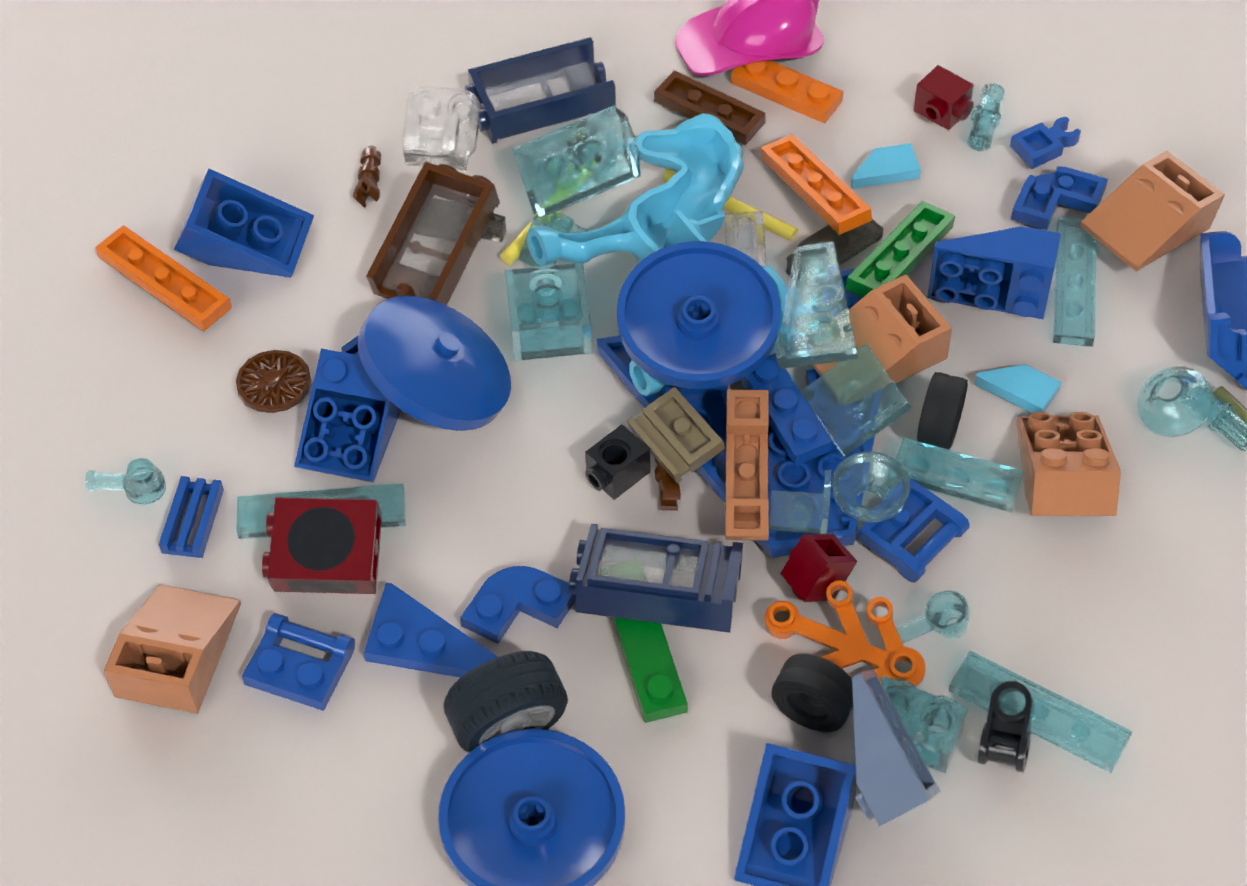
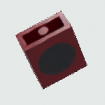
[262,497,383,594]

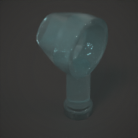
[85,458,166,505]
[896,591,970,646]

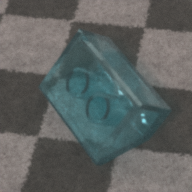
[512,105,641,220]

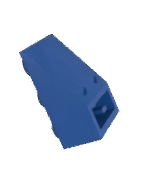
[927,226,1061,319]
[294,348,401,483]

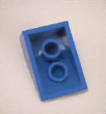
[174,168,314,278]
[734,743,858,886]

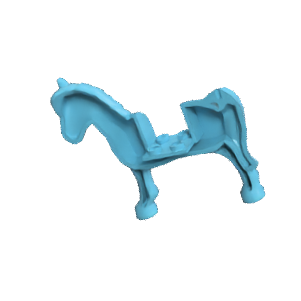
[527,114,818,396]

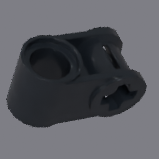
[978,681,1035,773]

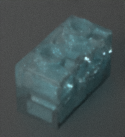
[881,676,968,773]

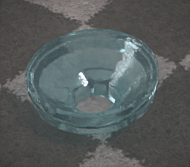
[1137,366,1214,437]
[832,452,910,522]

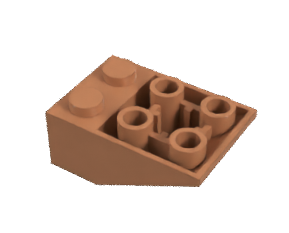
[1079,151,1225,271]
[802,274,952,408]
[1017,412,1121,516]
[104,584,241,714]

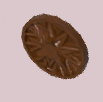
[236,350,312,413]

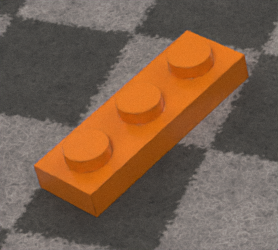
[731,60,843,124]

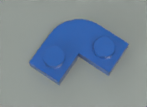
[1011,166,1108,230]
[460,566,576,644]

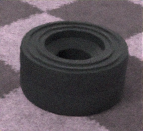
[917,372,968,450]
[771,654,853,732]

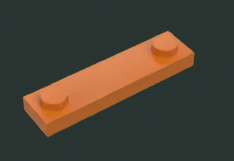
[761,134,872,235]
[95,225,232,331]

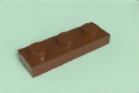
[654,70,766,145]

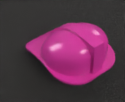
[675,0,824,76]

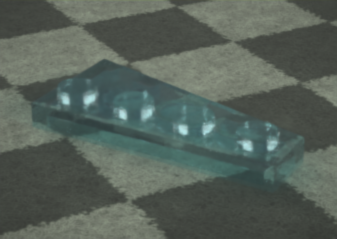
[776,242,859,369]

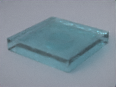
[800,343,912,456]

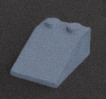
[852,669,940,826]

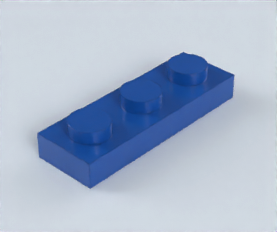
[741,353,833,465]

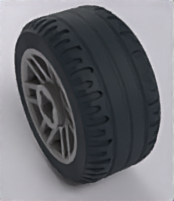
[443,651,568,753]

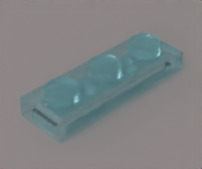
[891,437,1024,513]

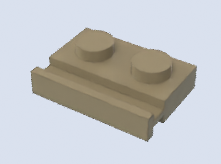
[627,387,725,483]

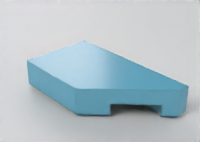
[851,143,921,189]
[975,364,1061,413]

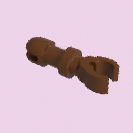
[353,145,381,208]
[654,457,681,511]

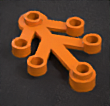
[765,581,926,690]

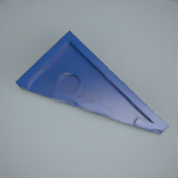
[364,583,497,678]

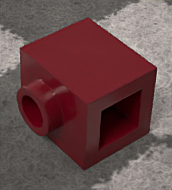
[913,65,974,130]
[780,533,858,602]

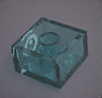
[505,263,593,361]

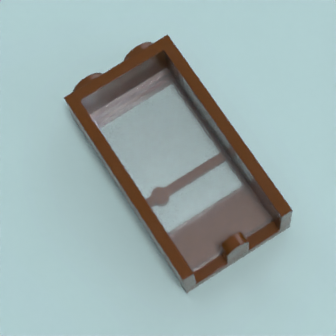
[366,161,500,305]

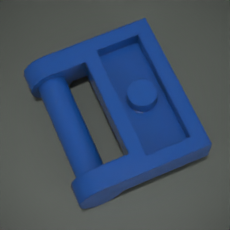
[857,478,970,583]
[242,613,355,711]

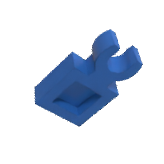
[1010,117,1081,169]

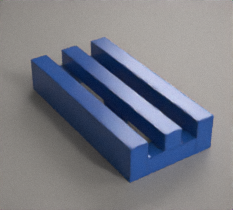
[159,476,224,558]

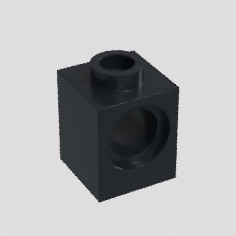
[585,424,650,500]

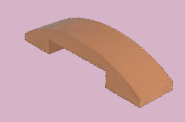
[725,389,769,541]

